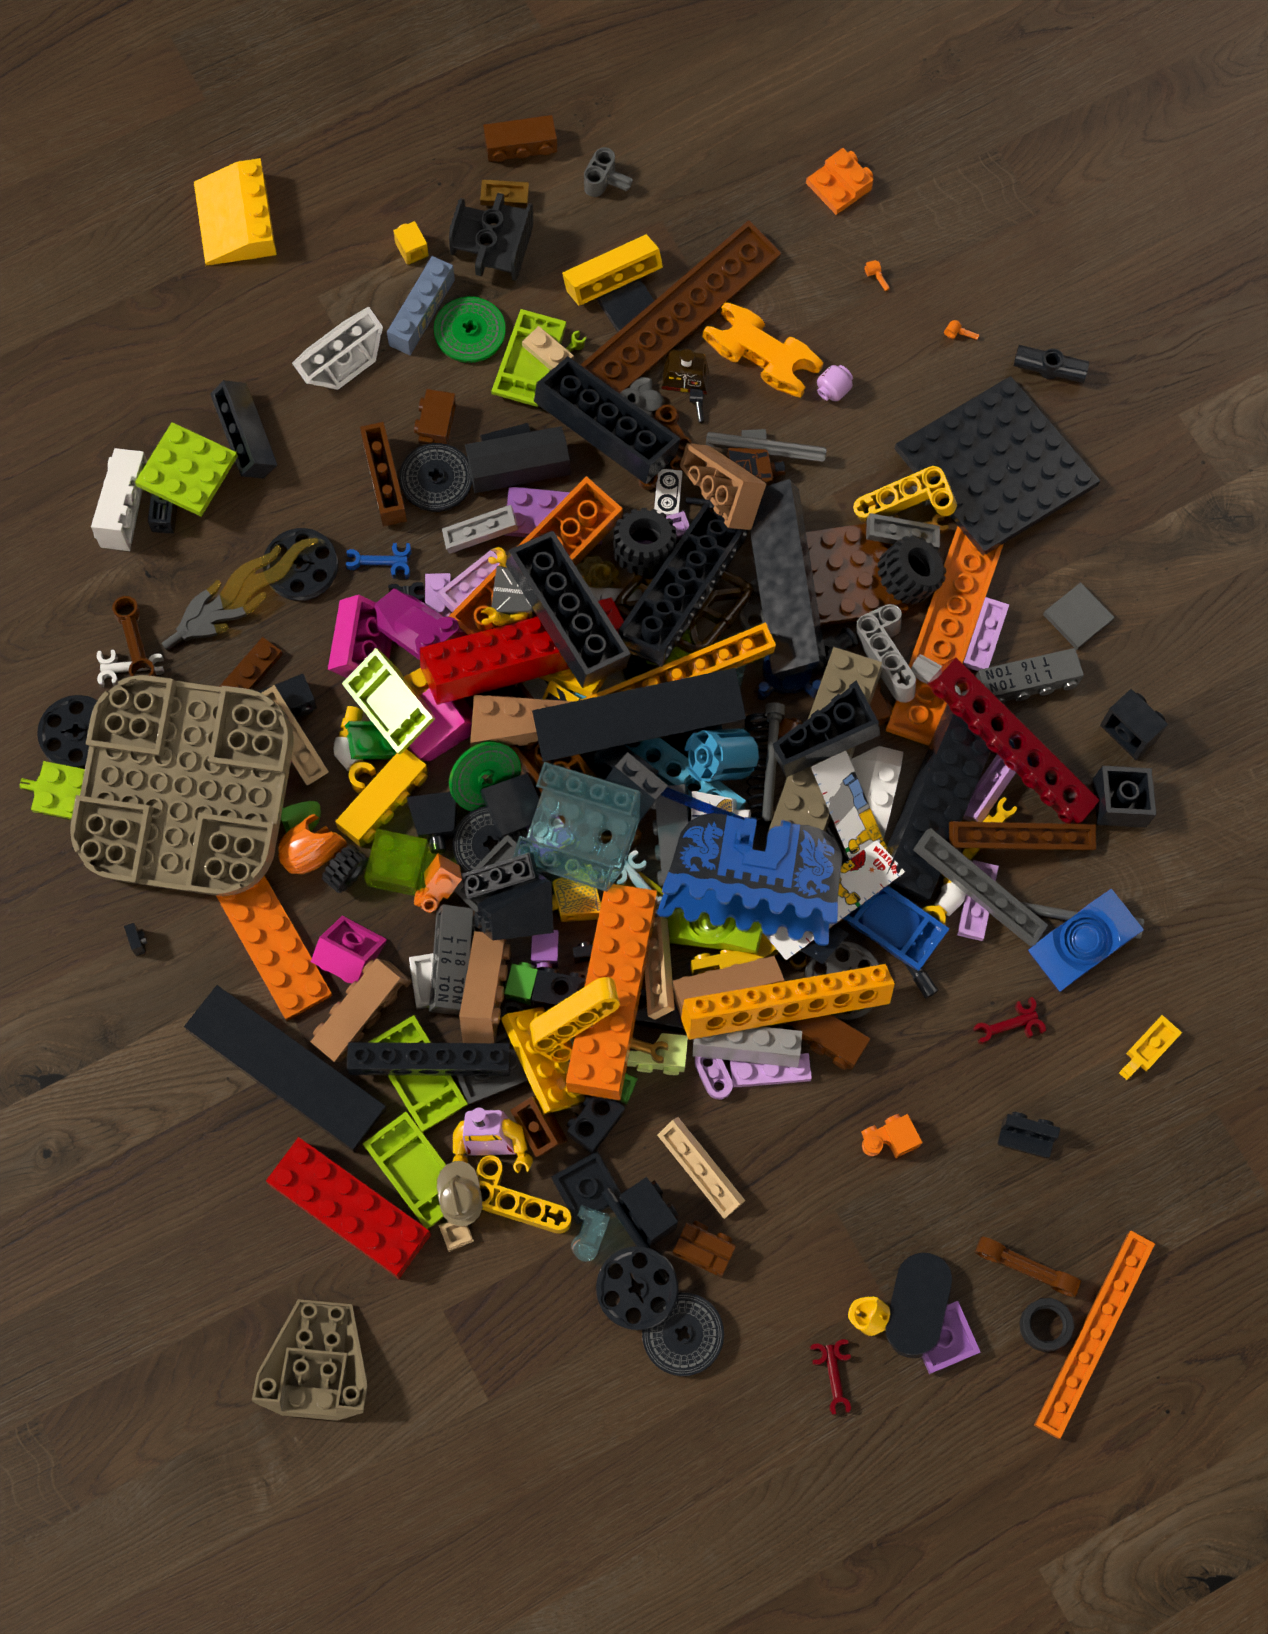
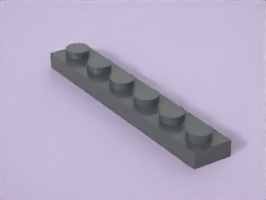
[913,828,1048,946]

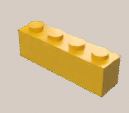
[562,234,663,306]
[335,749,428,847]

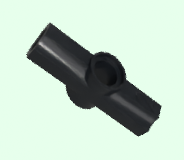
[1013,345,1089,383]

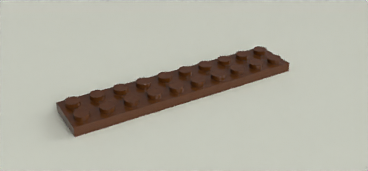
[580,220,781,394]

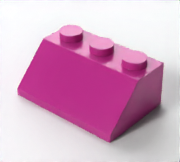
[328,595,392,678]

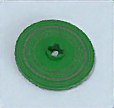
[434,297,506,363]
[449,741,521,811]

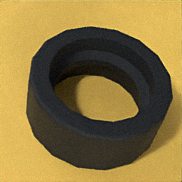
[1019,1298,1074,1352]

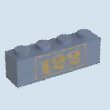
[387,256,455,355]

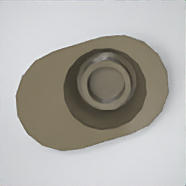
[437,1161,482,1226]

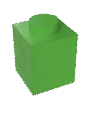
[505,962,538,1005]

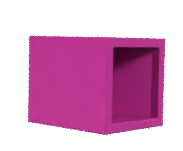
[409,688,473,762]

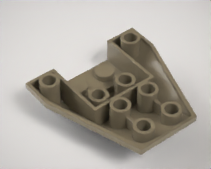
[252,1299,368,1421]

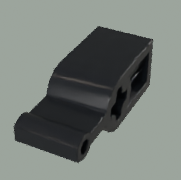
[148,493,178,533]

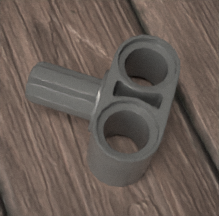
[584,147,633,197]

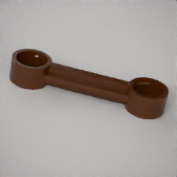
[112,596,157,677]
[975,1237,1081,1298]

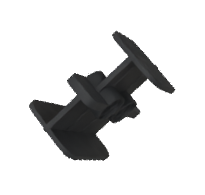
[449,193,534,281]

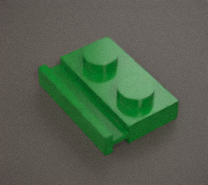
[345,721,397,759]

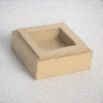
[439,1221,474,1252]

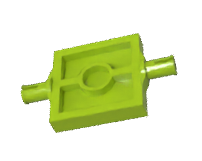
[20,761,85,819]

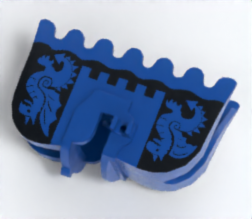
[657,813,842,946]

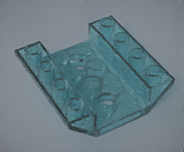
[512,762,640,892]

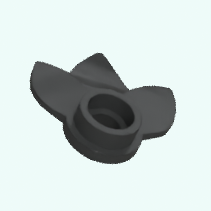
[620,378,666,417]

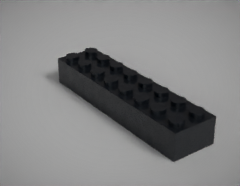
[886,703,997,903]

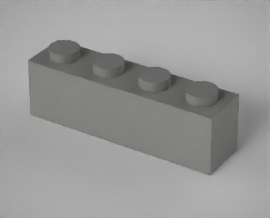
[693,1027,802,1068]

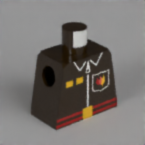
[661,349,709,395]

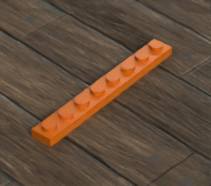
[1034,1231,1155,1439]

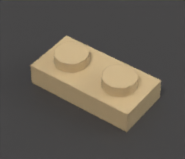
[522,326,574,370]

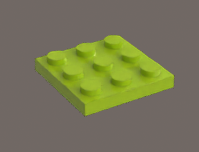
[135,422,238,517]

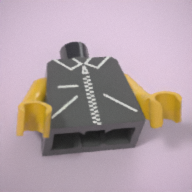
[481,547,534,626]

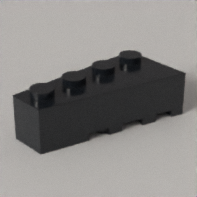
[773,680,880,777]

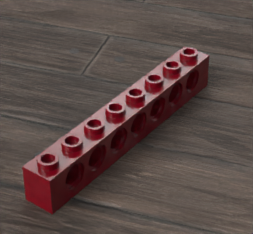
[927,657,1100,824]

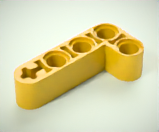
[853,466,957,523]
[529,977,620,1063]
[476,1155,571,1234]

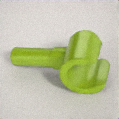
[566,331,586,352]

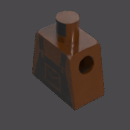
[727,448,785,486]

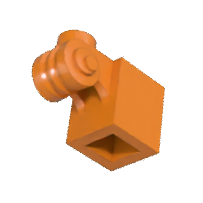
[414,853,462,913]
[861,1114,923,1158]

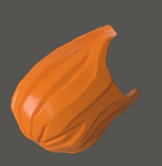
[278,814,347,874]

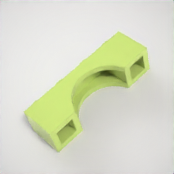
[627,1033,688,1075]

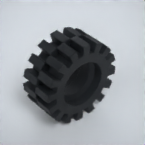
[322,844,369,893]

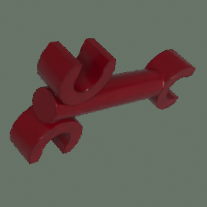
[973,997,1046,1044]
[809,1339,851,1415]

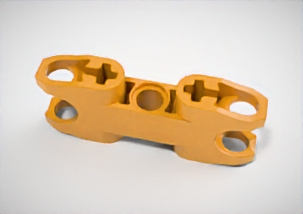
[703,302,823,398]

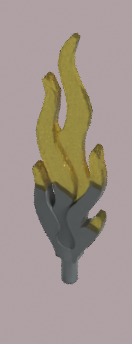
[162,538,319,651]

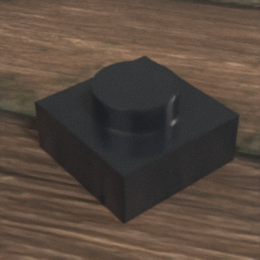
[124,923,148,956]
[573,942,593,964]

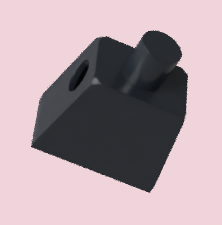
[407,792,457,854]

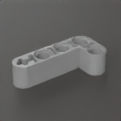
[857,604,916,703]

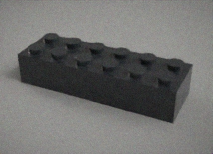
[534,356,681,484]
[506,531,631,688]

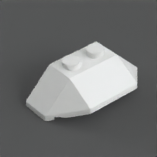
[292,307,383,390]
[851,746,903,839]

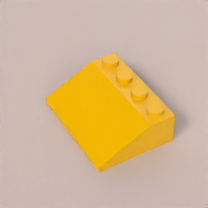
[194,158,277,266]

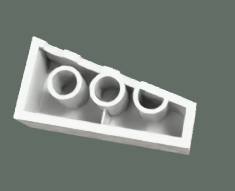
[91,448,147,551]

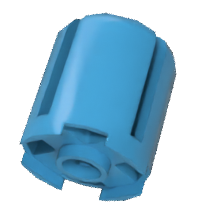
[684,729,759,782]

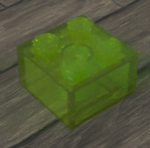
[364,829,429,896]

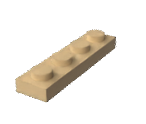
[262,685,328,785]
[645,916,675,1020]
[657,1117,745,1219]

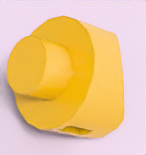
[848,1297,890,1336]

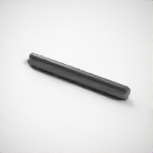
[706,432,827,462]

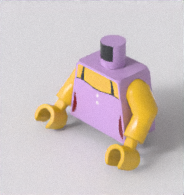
[452,1108,533,1173]

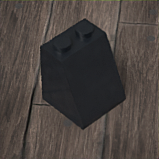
[474,873,554,941]

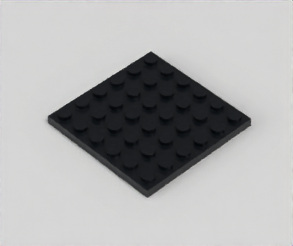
[894,376,1100,556]

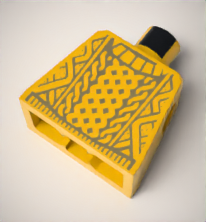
[552,866,601,922]

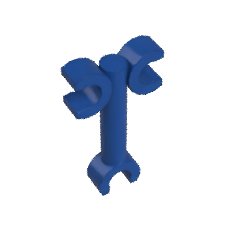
[346,543,411,579]

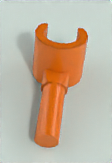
[864,260,890,291]
[944,320,979,340]

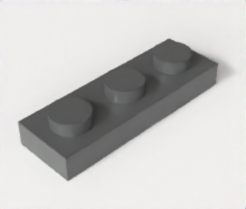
[866,513,940,550]

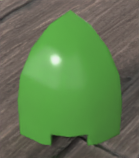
[281,801,321,833]

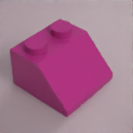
[311,916,387,984]

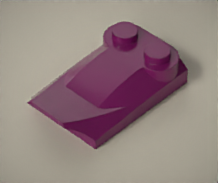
[375,589,466,660]

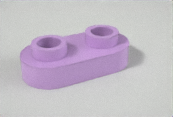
[695,1056,733,1100]

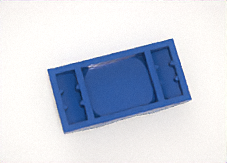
[842,885,950,971]
[1028,889,1144,992]

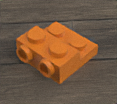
[806,148,874,215]

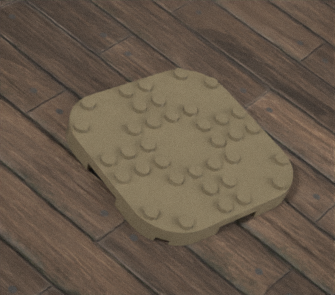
[70,675,294,896]

